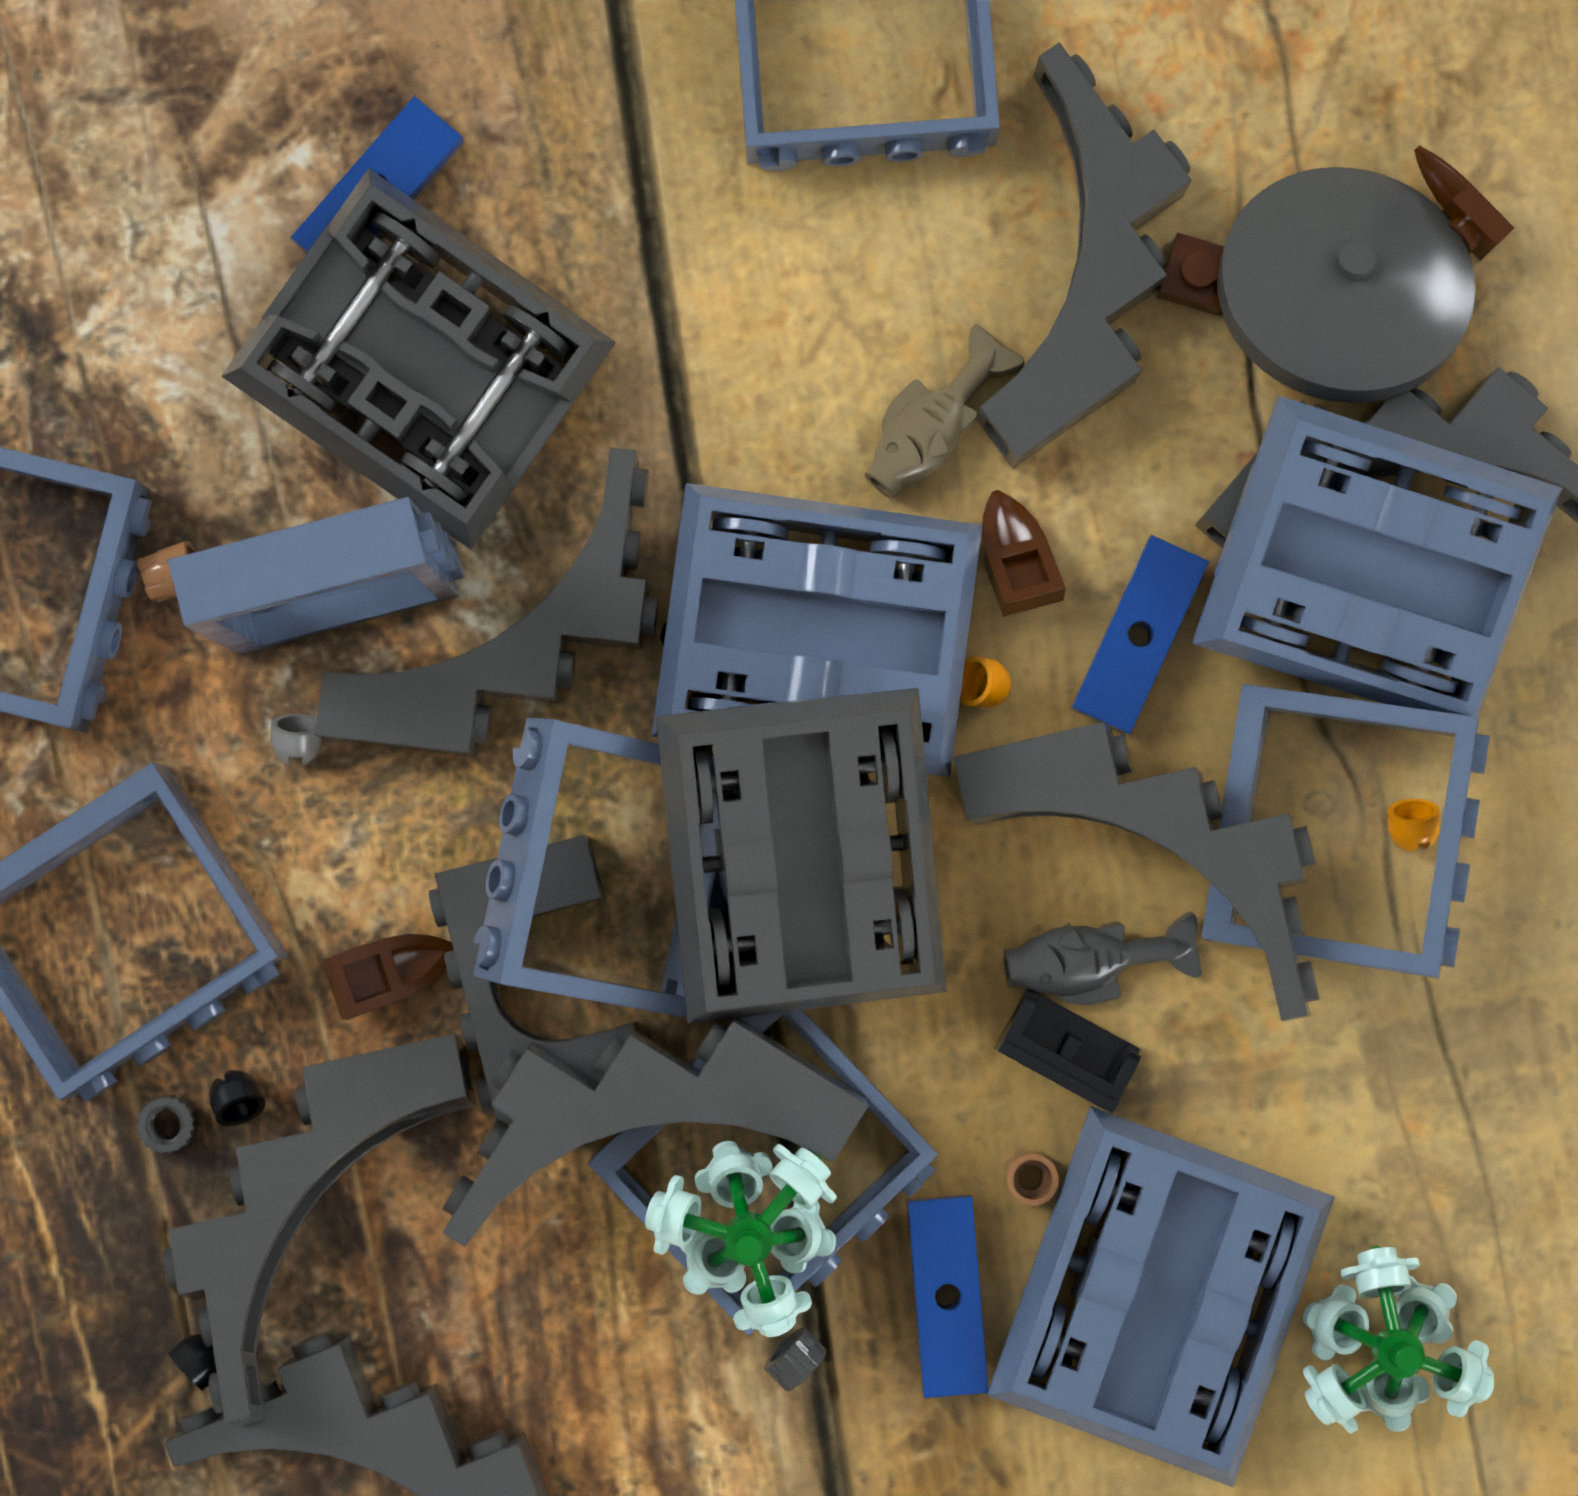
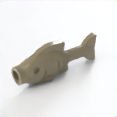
[865,325,1024,499]

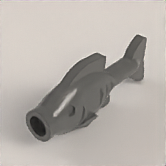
[1003,912,1202,1005]

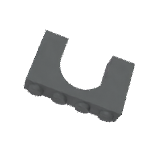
[429,835,639,1124]

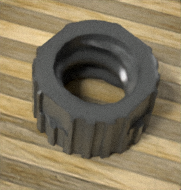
[136,1094,200,1154]
[764,1327,826,1391]

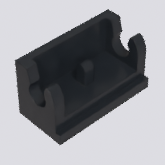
[993,988,1141,1114]

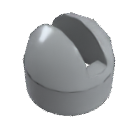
[271,713,323,765]

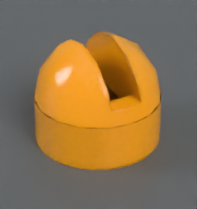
[960,656,1011,709]
[1387,798,1440,852]

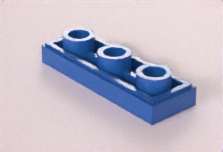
[291,96,464,253]
[1070,535,1209,736]
[907,1195,988,1398]

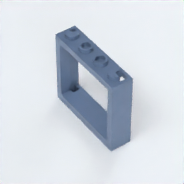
[735,0,1000,171]
[0,447,152,733]
[168,497,465,655]
[1202,684,1490,979]
[473,717,740,1022]
[0,762,289,1102]
[588,1010,938,1336]

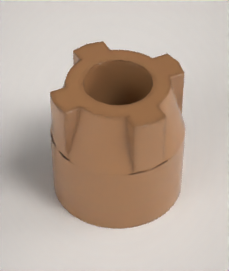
[137,540,196,602]
[1004,1151,1059,1206]

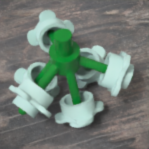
[645,1141,837,1337]
[1303,1246,1494,1434]

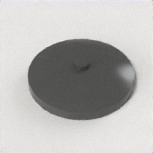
[1217,167,1475,403]

